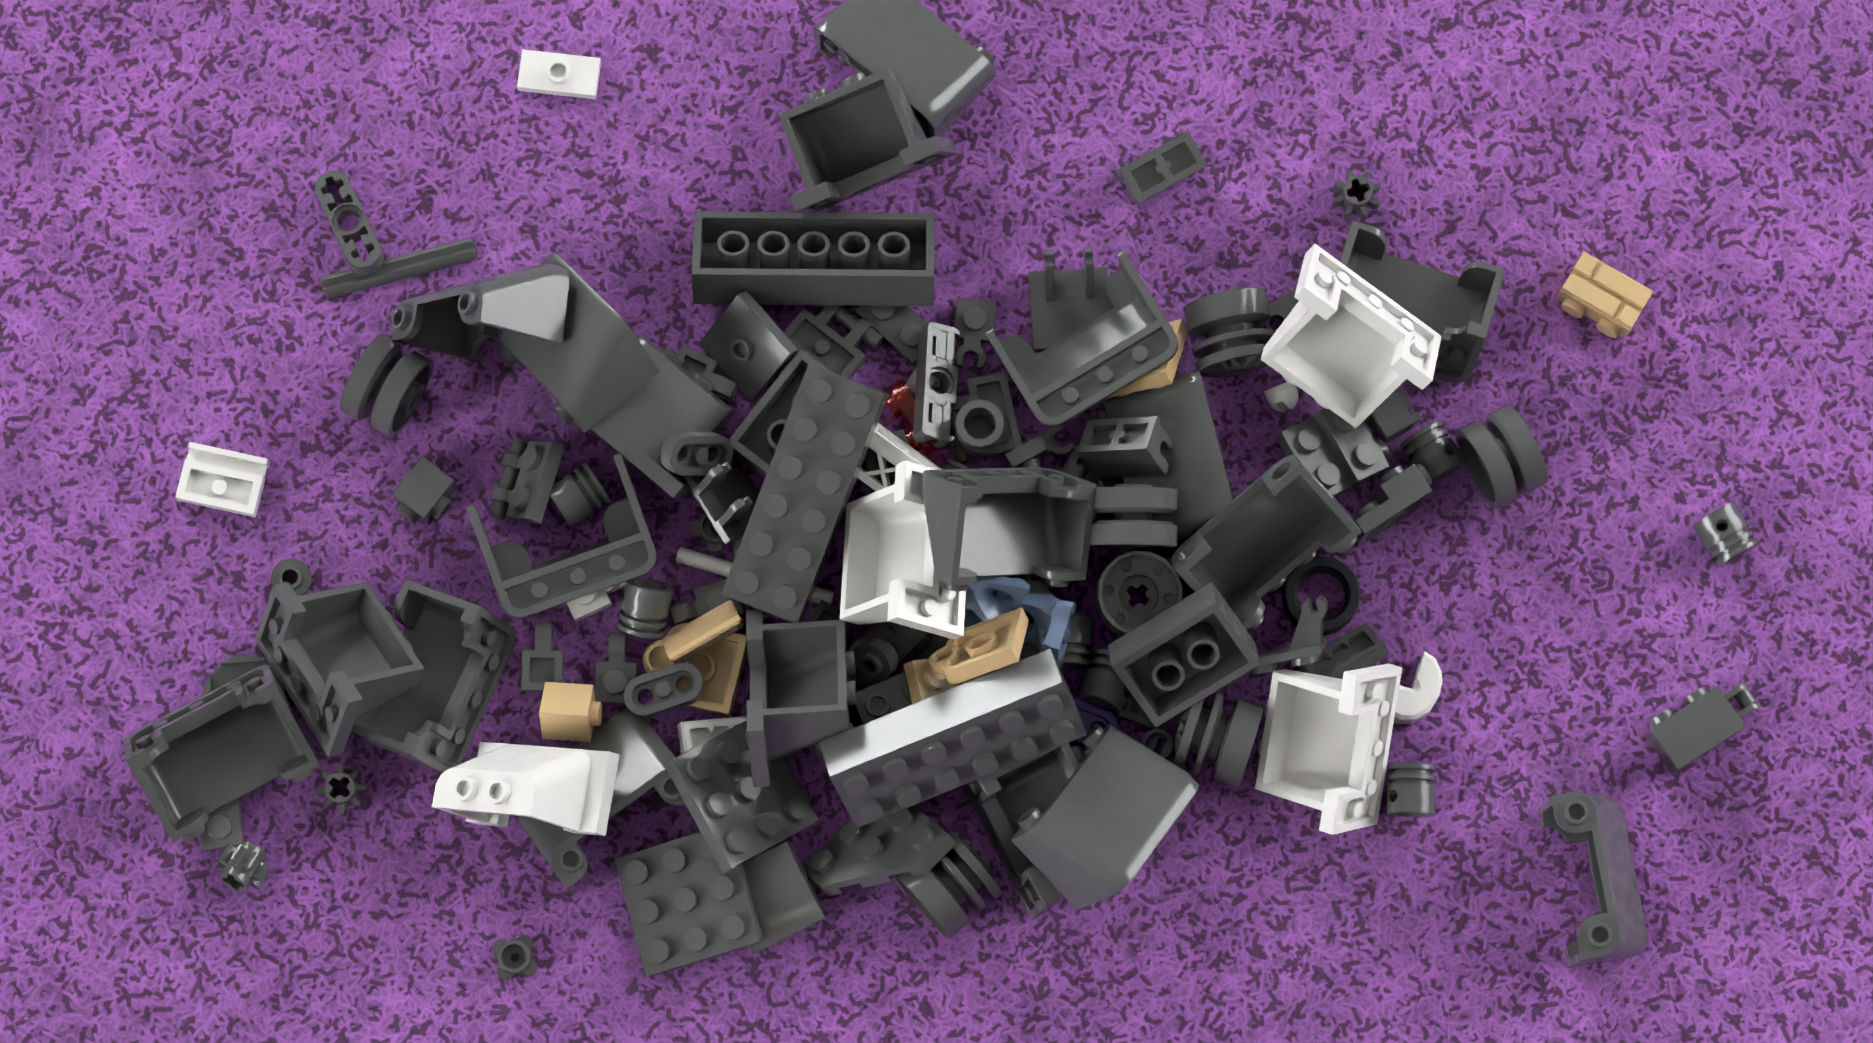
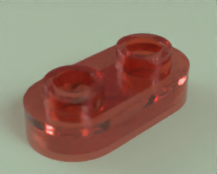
[886,379,940,457]

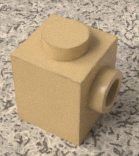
[539,682,602,742]

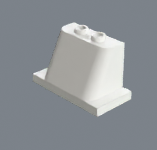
[1261,244,1441,428]
[840,461,966,639]
[1255,663,1402,835]
[432,742,620,836]

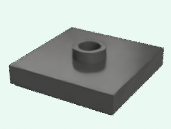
[699,290,798,402]

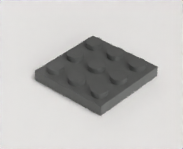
[664,720,819,873]
[614,832,764,977]

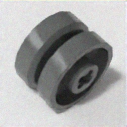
[340,334,434,438]
[1455,404,1548,509]
[1090,484,1178,548]

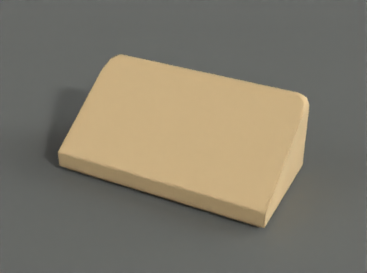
[662,600,745,664]

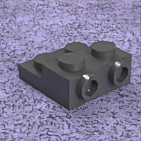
[1276,409,1390,497]
[1354,463,1432,548]

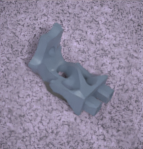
[964,575,1076,670]

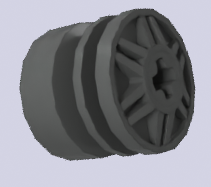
[1183,288,1274,378]
[1094,551,1183,637]
[1173,692,1264,788]
[893,829,1002,939]

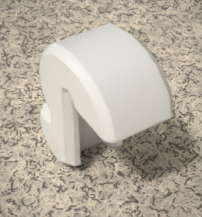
[1394,651,1442,724]

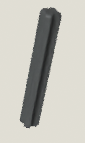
[321,238,477,298]

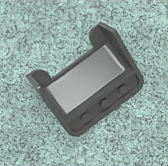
[985,250,1178,427]
[515,710,685,895]

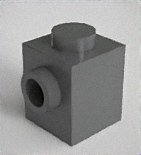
[392,456,458,525]

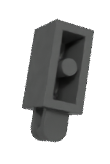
[1645,682,1760,775]

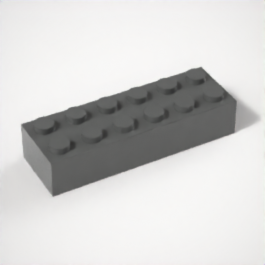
[691,211,934,306]
[721,365,889,622]
[819,649,1086,828]

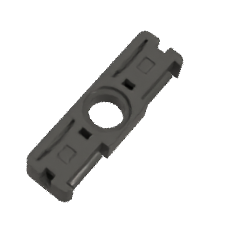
[913,322,960,448]

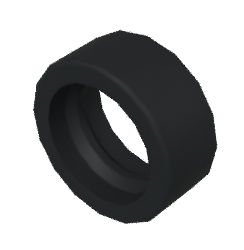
[1282,556,1361,636]

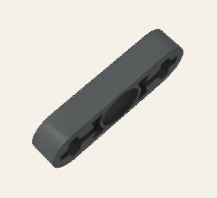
[315,171,384,276]

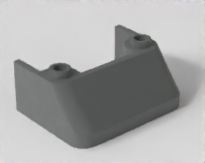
[467,453,657,618]

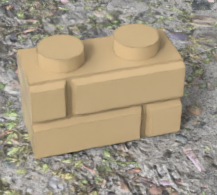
[1556,252,1653,338]

